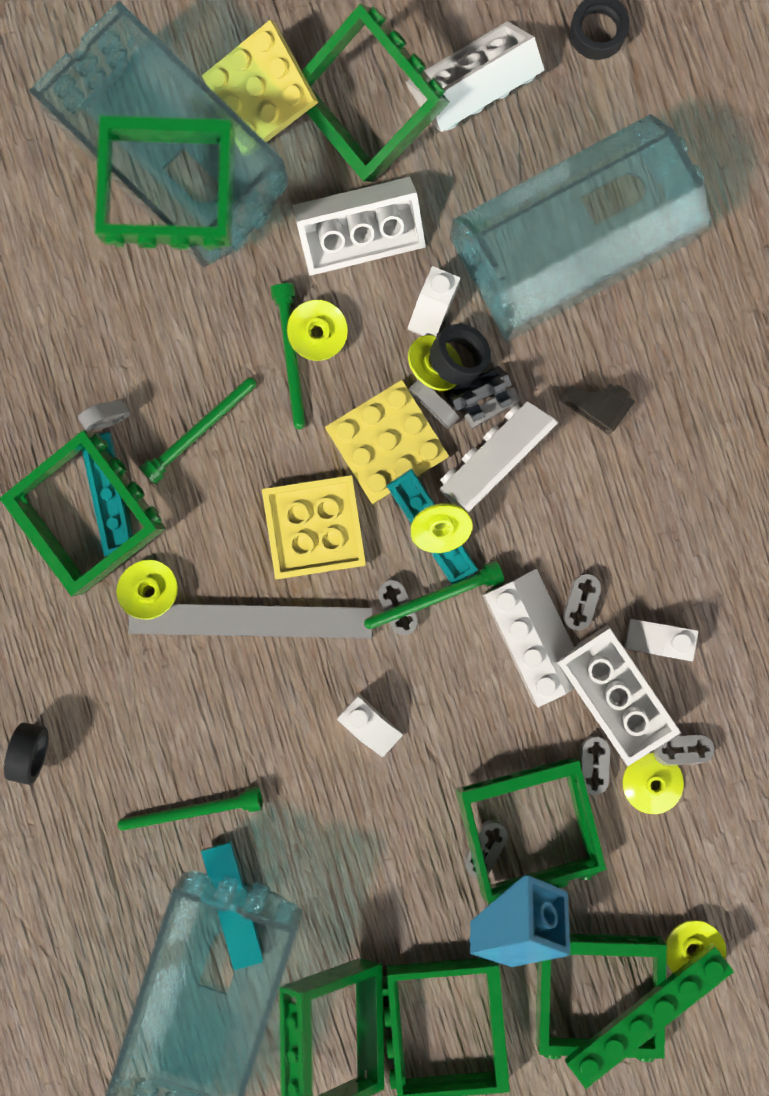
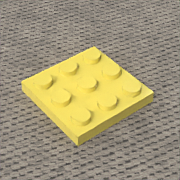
[202,20,318,155]
[325,380,449,505]
[262,475,366,580]

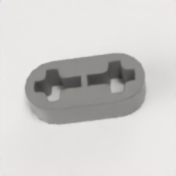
[408,379,460,429]
[464,387,521,429]
[78,399,130,432]
[563,574,601,631]
[378,580,418,635]
[580,735,610,795]
[653,735,715,766]
[464,820,507,877]

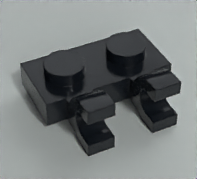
[445,366,513,422]

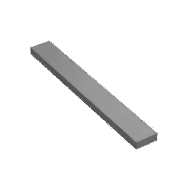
[128,604,372,638]

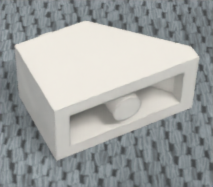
[407,266,460,337]
[624,619,698,661]
[337,694,403,757]

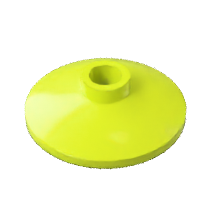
[287,300,348,361]
[408,335,462,391]
[410,503,472,553]
[116,560,178,620]
[622,753,684,814]
[665,920,727,973]

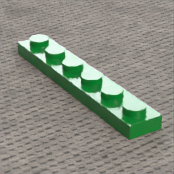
[565,943,735,1089]

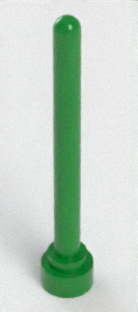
[270,283,305,430]
[139,377,256,485]
[364,561,505,630]
[117,786,263,831]

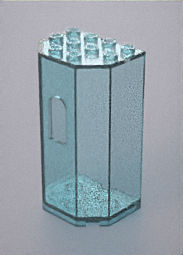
[29,1,288,268]
[450,114,711,342]
[105,871,303,1096]

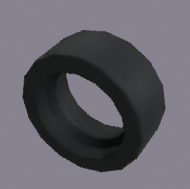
[569,0,630,60]
[430,323,491,386]
[4,722,49,785]

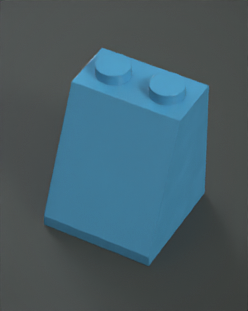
[470,875,570,967]

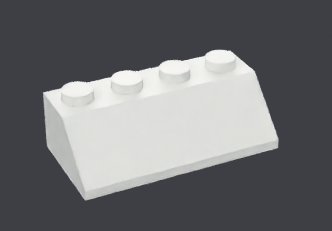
[406,21,544,132]
[292,177,426,275]
[439,401,558,513]
[482,569,574,707]
[557,624,681,766]

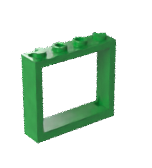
[302,4,450,182]
[94,115,235,251]
[0,430,166,597]
[455,757,606,904]
[535,933,667,1062]
[279,958,384,1096]
[382,958,510,1096]

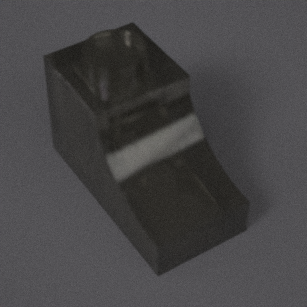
[559,384,635,435]

